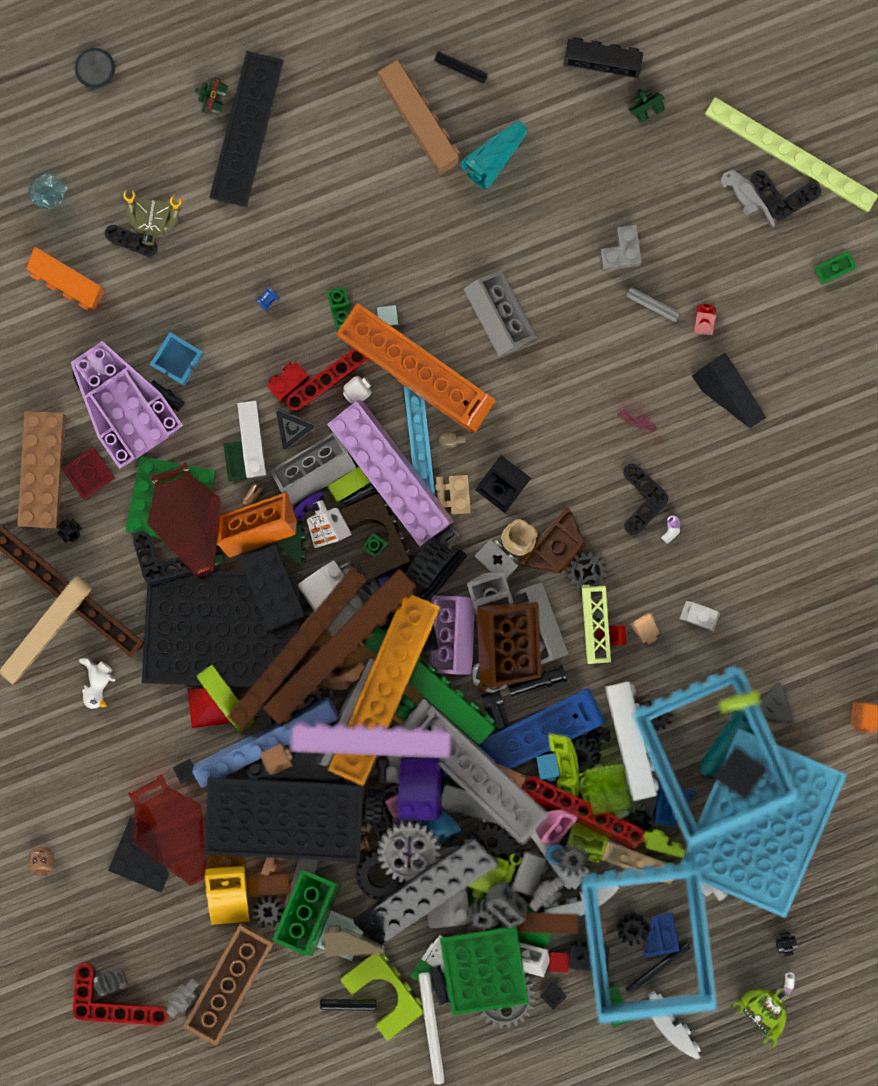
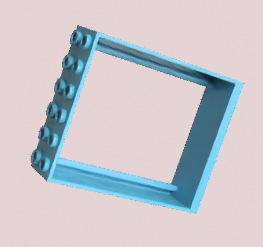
[633,666,799,846]
[582,861,717,1023]

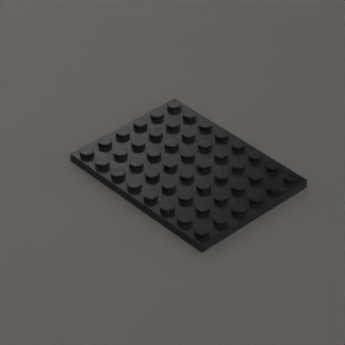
[142,569,302,689]

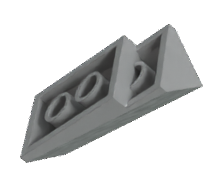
[467,571,514,614]

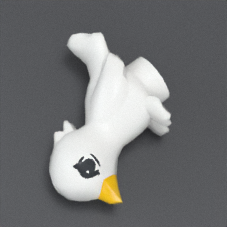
[79,658,116,709]

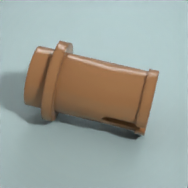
[241,483,263,506]

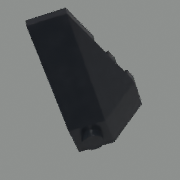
[692,353,766,428]

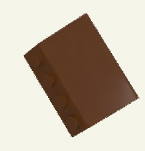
[477,602,541,688]

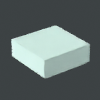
[377,305,398,326]

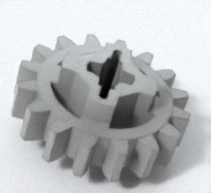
[529,877,565,912]
[166,979,199,1018]

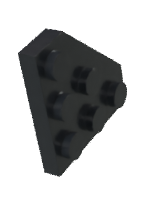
[108,817,169,893]

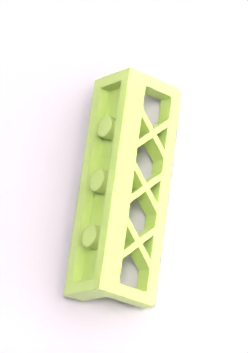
[581,584,611,664]

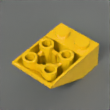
[205,866,250,925]

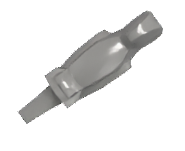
[721,170,775,227]

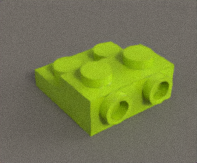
[566,812,608,862]
[643,828,685,858]

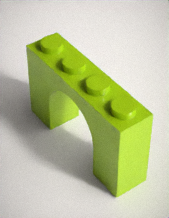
[340,953,424,1041]

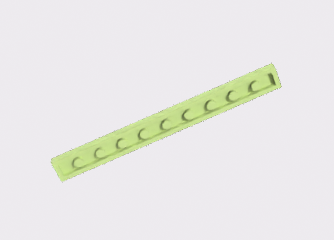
[705,97,878,213]

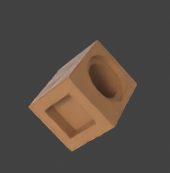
[260,744,293,775]

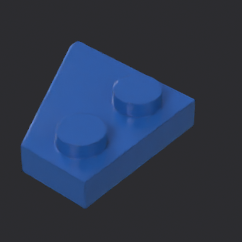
[653,785,697,826]
[643,912,680,958]

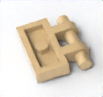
[434,475,471,515]

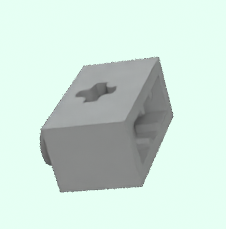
[474,540,518,578]

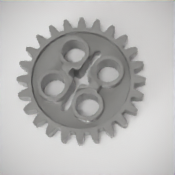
[378,820,441,882]
[479,976,535,1029]

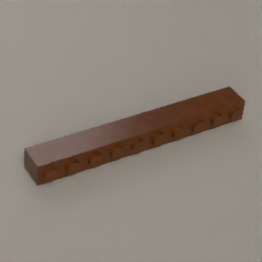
[0,524,144,658]
[228,567,368,729]
[263,568,416,724]

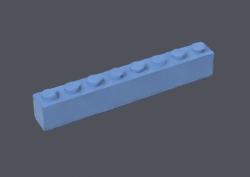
[192,696,338,788]

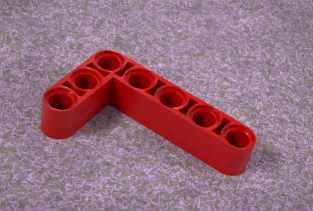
[73,962,169,1026]

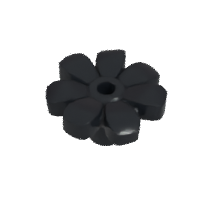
[587,726,611,747]

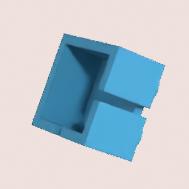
[150,332,204,387]

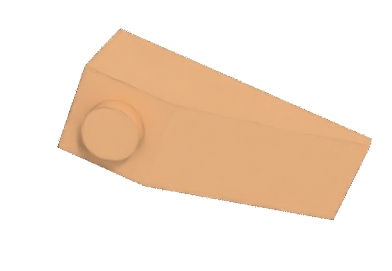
[630,613,660,645]

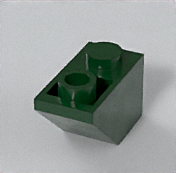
[278,525,306,564]

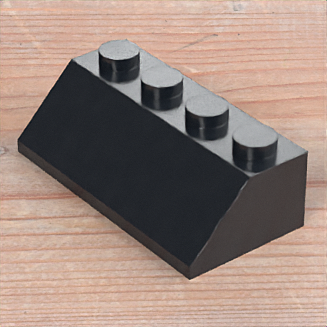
[563,37,643,78]

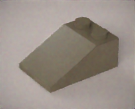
[324,925,385,957]

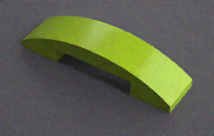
[197,665,255,734]
[548,733,579,798]

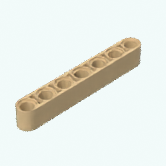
[0,576,92,685]

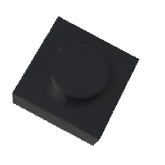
[172,759,195,784]
[540,982,567,1010]

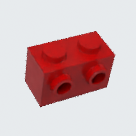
[267,361,309,402]

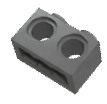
[486,881,527,928]

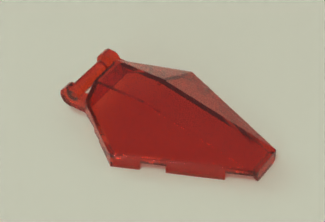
[147,462,220,576]
[128,774,206,886]

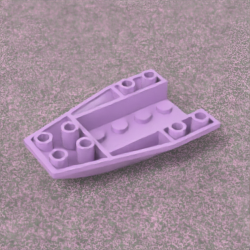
[70,341,183,469]

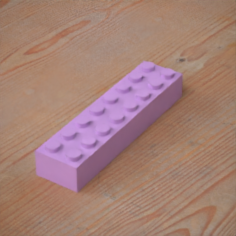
[327,400,454,546]
[291,723,450,758]

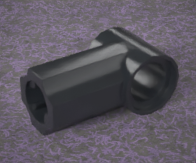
[481,690,509,730]

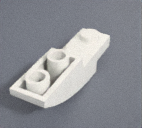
[544,886,619,916]
[648,991,701,1059]

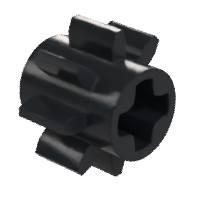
[57,519,82,543]
[628,809,652,832]
[776,932,798,957]

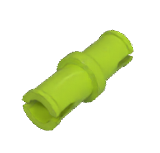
[719,691,761,713]

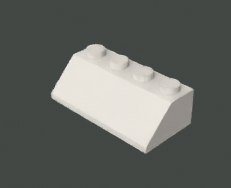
[297,560,364,637]

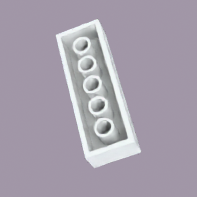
[605,681,659,801]

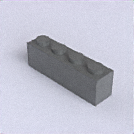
[441,778,504,828]

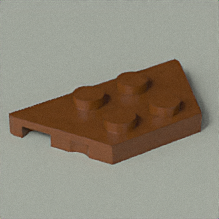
[519,507,585,574]

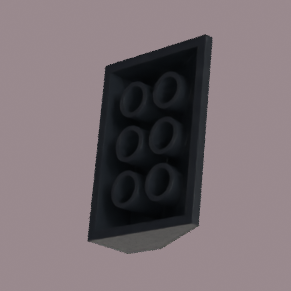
[244,743,341,783]

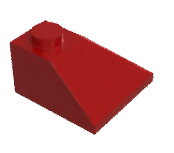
[187,688,230,728]

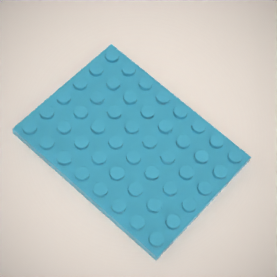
[680,728,847,918]

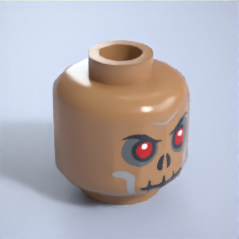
[29,847,54,876]

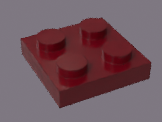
[62,447,116,501]

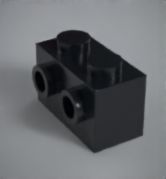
[569,941,610,972]

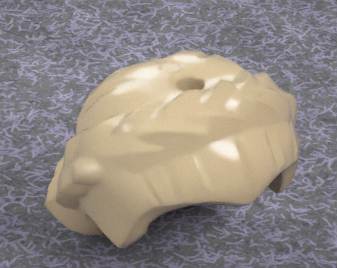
[501,519,538,556]

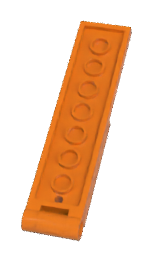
[336,303,496,433]

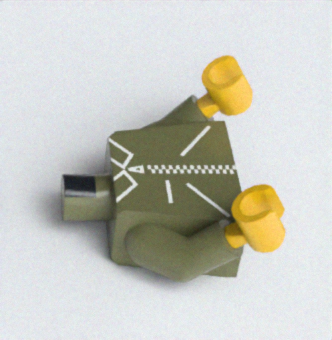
[123,190,183,246]

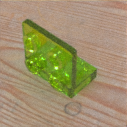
[584,764,631,814]

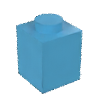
[536,752,560,782]

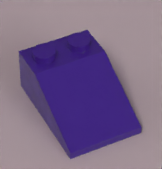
[398,757,443,820]

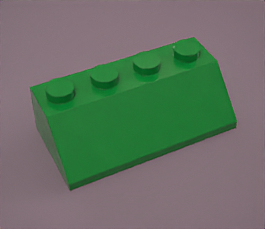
[272,869,342,956]

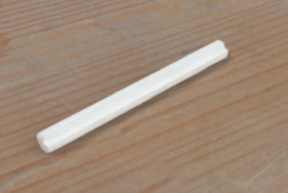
[419,972,444,1084]

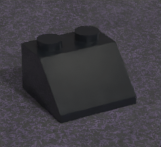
[475,455,531,513]

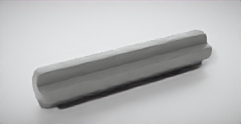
[626,287,680,321]

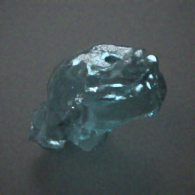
[29,173,67,209]

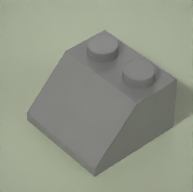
[511,850,549,896]

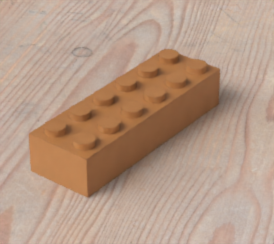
[378,60,460,176]
[18,411,66,529]
[183,923,274,1046]

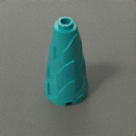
[460,122,528,190]
[699,708,755,777]

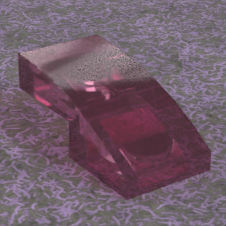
[618,408,657,432]

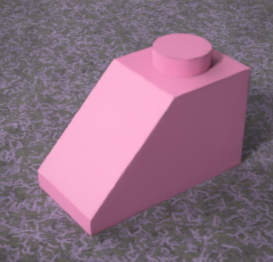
[536,810,577,845]

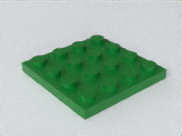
[126,456,216,545]
[439,926,529,1016]

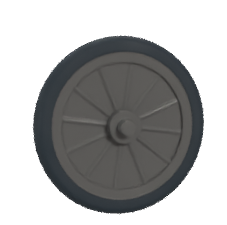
[75,48,115,88]

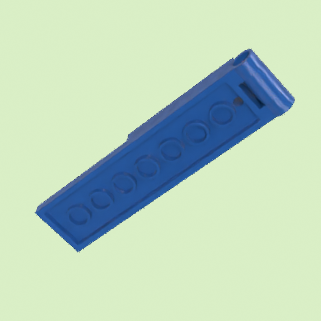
[440,688,606,781]

